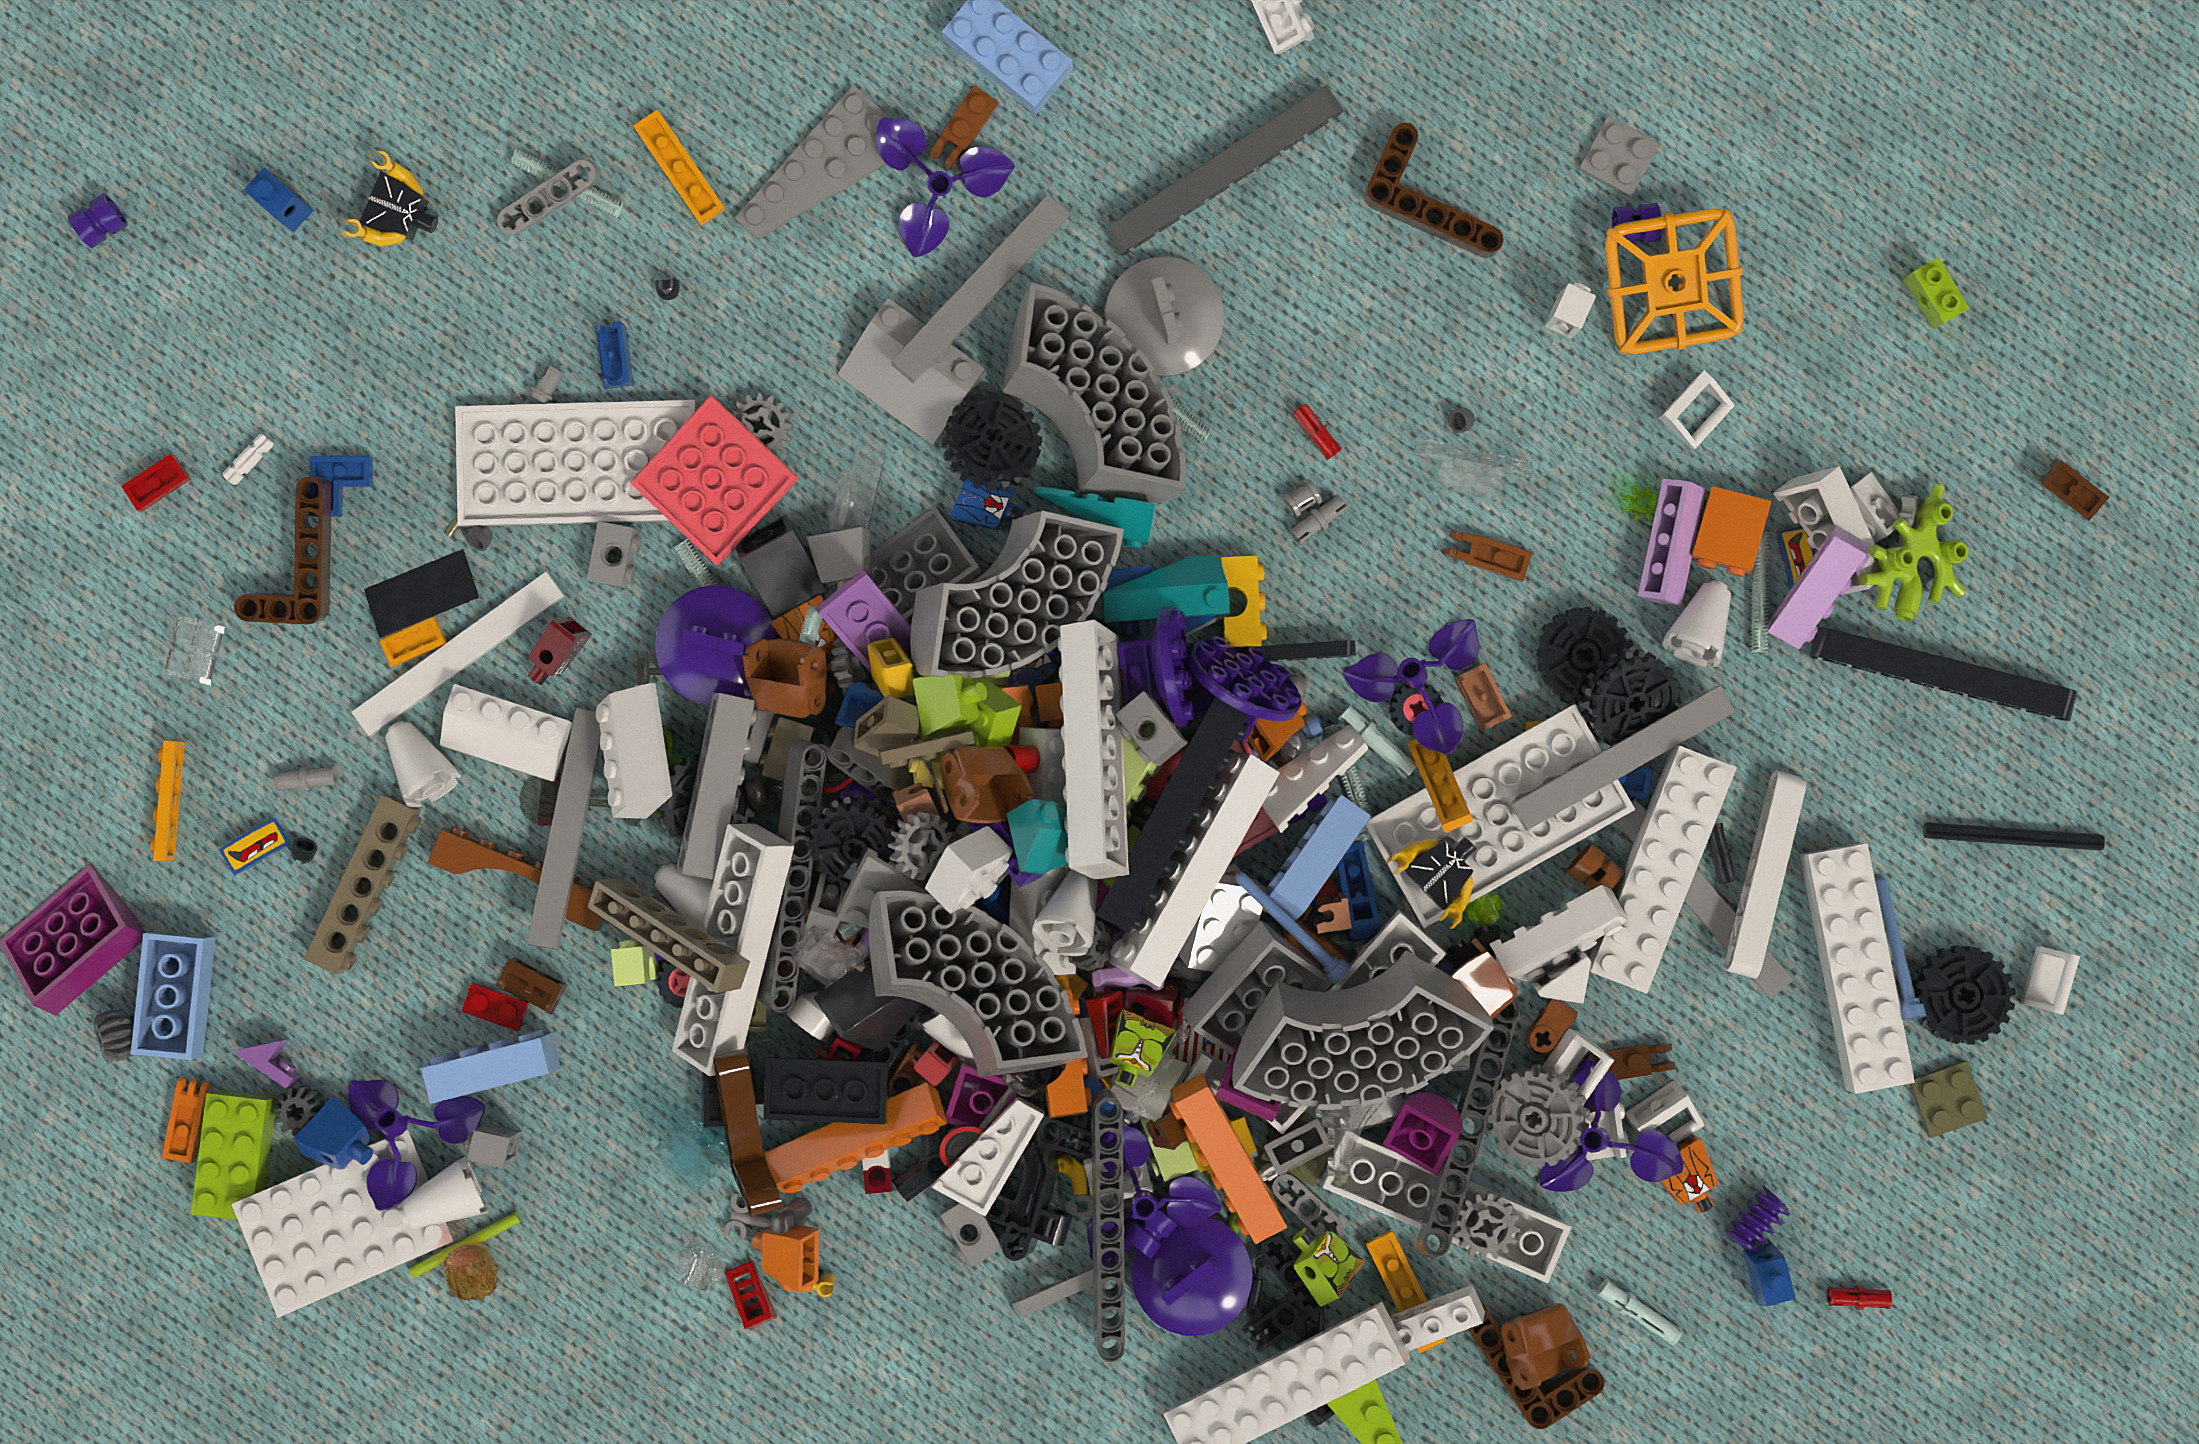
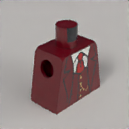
[528,616,593,685]
[1111,978,1182,1028]

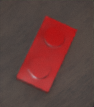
[121,453,191,513]
[461,983,529,1032]

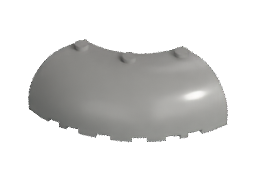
[1002,282,1186,503]
[910,510,1124,678]
[869,890,1088,1077]
[1232,951,1494,1110]

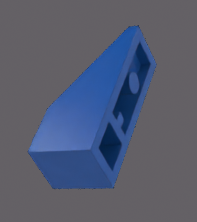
[1336,842,1380,942]

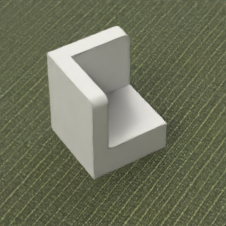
[1186,1049,1228,1095]

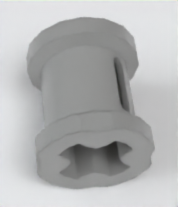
[1283,479,1323,518]

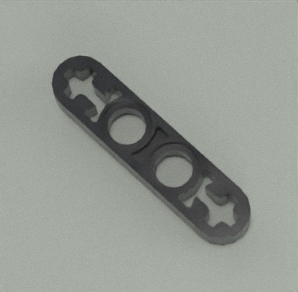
[1243,640,1356,662]

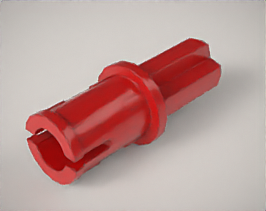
[1293,404,1342,460]

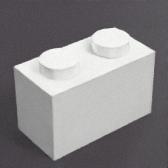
[1544,283,1596,338]

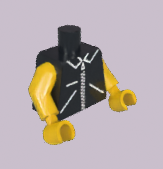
[342,150,438,247]
[1386,836,1477,929]

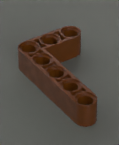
[1364,122,1504,258]
[234,476,332,625]
[713,1049,782,1217]
[1468,1298,1605,1429]

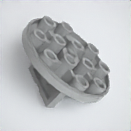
[1105,256,1224,377]

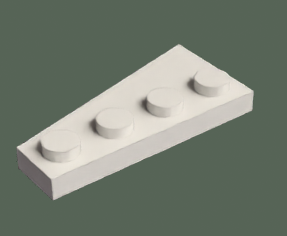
[1261,724,1368,833]
[932,1096,1045,1216]

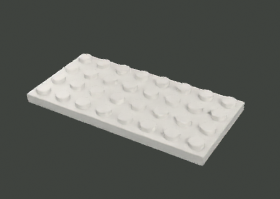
[455,400,697,527]
[1365,704,1635,928]

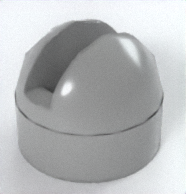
[1290,676,1308,701]

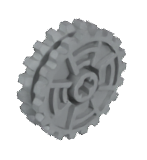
[1488,1064,1590,1168]

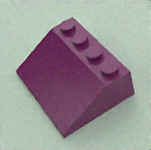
[0,864,145,1016]

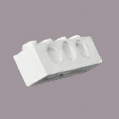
[1390,1284,1485,1351]

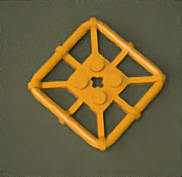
[1605,208,1744,354]

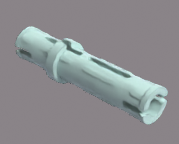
[1337,705,1417,778]
[1596,1279,1683,1346]

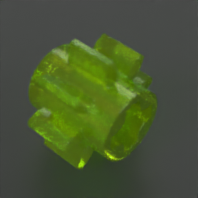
[1622,485,1659,522]
[1464,892,1504,927]

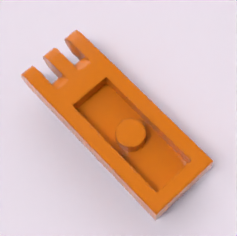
[161,1077,211,1164]

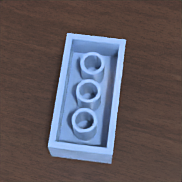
[942,0,1073,115]
[1265,795,1371,921]
[131,931,216,1060]
[421,1029,561,1104]

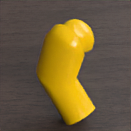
[1057,1154,1088,1195]

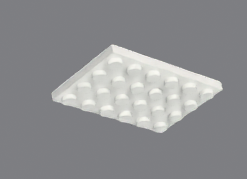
[231,1130,453,1318]

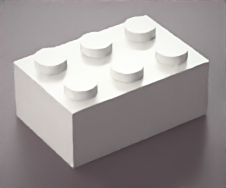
[1179,874,1266,972]

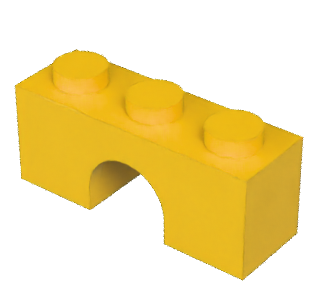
[1220,556,1267,647]

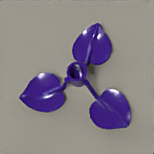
[876,118,1015,257]
[1343,619,1479,755]
[1540,1059,1684,1192]
[349,1080,485,1211]
[1087,1124,1221,1260]

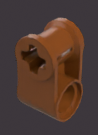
[1525,998,1578,1053]
[888,1041,925,1097]

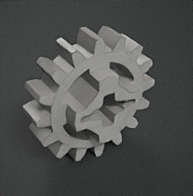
[730,393,793,453]
[831,636,872,695]
[888,811,953,881]
[1454,1191,1520,1260]

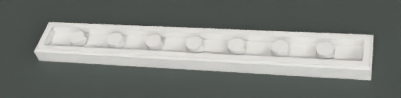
[352,571,565,737]

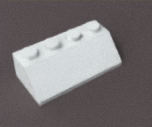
[596,683,672,819]
[440,684,572,782]

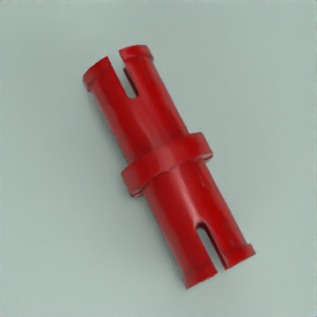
[1827,1285,1892,1310]

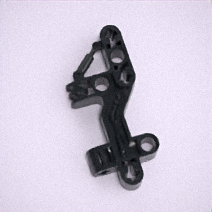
[986,1065,1092,1261]
[1242,1233,1377,1427]

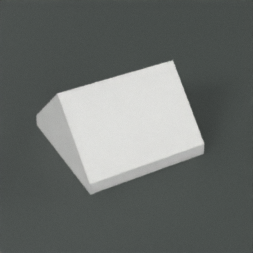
[1531,950,1591,1004]

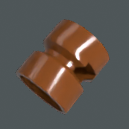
[1566,843,1624,892]

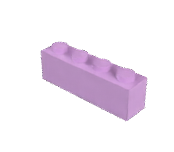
[1638,479,1706,606]
[1768,525,1869,649]

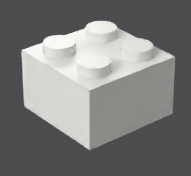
[925,826,1013,914]

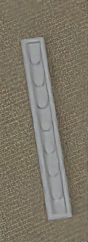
[891,195,1070,384]
[1511,685,1735,830]
[527,708,601,950]
[1614,798,1794,999]

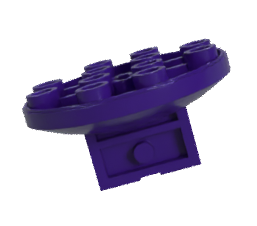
[655,585,777,706]
[1117,605,1199,728]
[1188,636,1301,742]
[1131,1216,1253,1336]

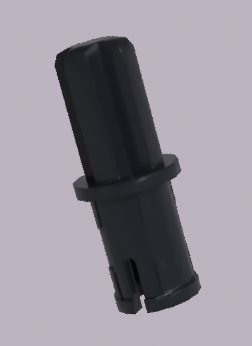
[1708,823,1736,884]

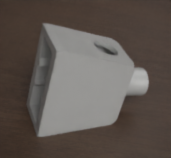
[807,527,870,589]

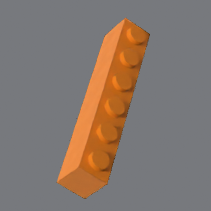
[1169,1073,1288,1244]
[764,1082,947,1193]

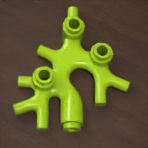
[1859,484,1968,622]

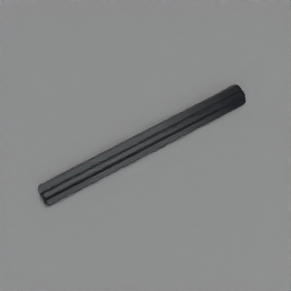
[1923,822,2105,851]

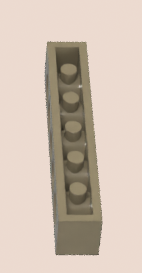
[304,795,421,975]
[587,877,750,993]

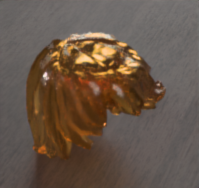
[444,1244,499,1301]

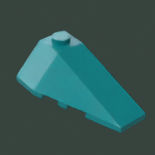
[1035,486,1155,549]
[1102,555,1230,623]
[1007,799,1068,874]

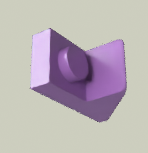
[236,1038,301,1088]

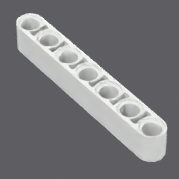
[1724,770,1807,979]

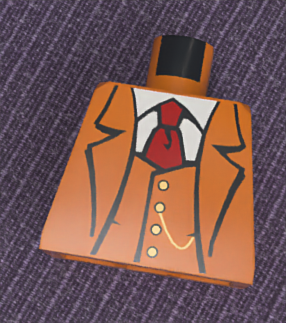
[771,594,838,671]
[1659,1135,1718,1214]

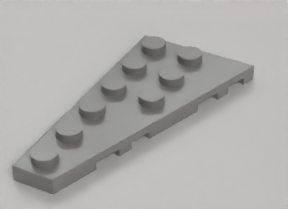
[735,85,892,239]
[836,848,931,928]

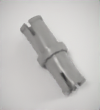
[1289,494,1348,545]
[273,766,339,791]

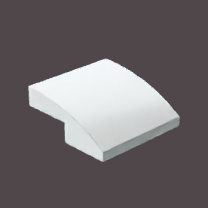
[1108,1055,1189,1121]

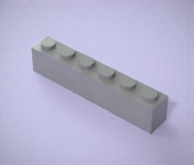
[676,693,757,880]

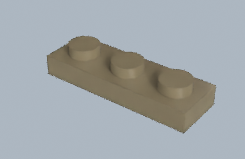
[877,728,975,768]

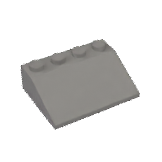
[837,298,986,445]
[869,507,983,625]
[1181,921,1333,1055]

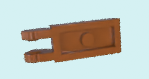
[929,85,999,170]
[1443,530,1532,582]

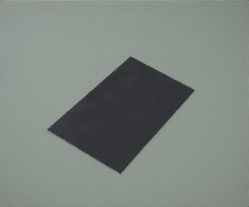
[364,549,480,638]

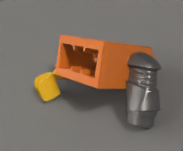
[1247,701,1307,768]
[752,1198,836,1297]

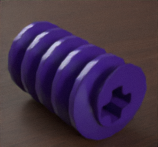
[1723,1185,1790,1253]

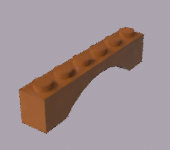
[427,826,605,931]

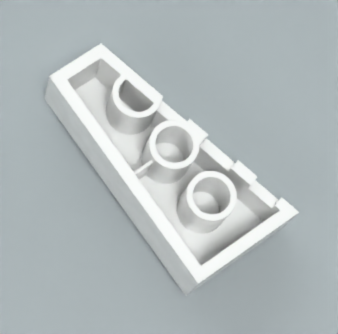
[1773,466,1881,594]
[1490,885,1628,982]

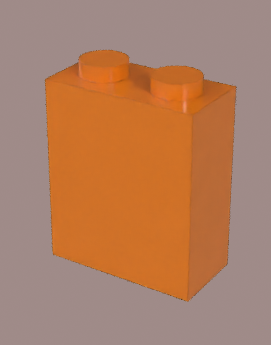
[1692,486,1772,577]

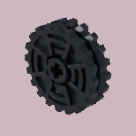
[941,392,1043,492]
[1532,607,1633,705]
[1579,648,1681,746]
[656,754,756,846]
[809,793,908,891]
[1912,945,2016,1045]

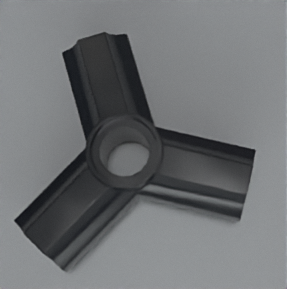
[892,1124,958,1202]

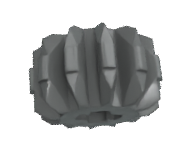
[1069,919,1114,971]
[94,1009,133,1062]
[272,1085,325,1137]

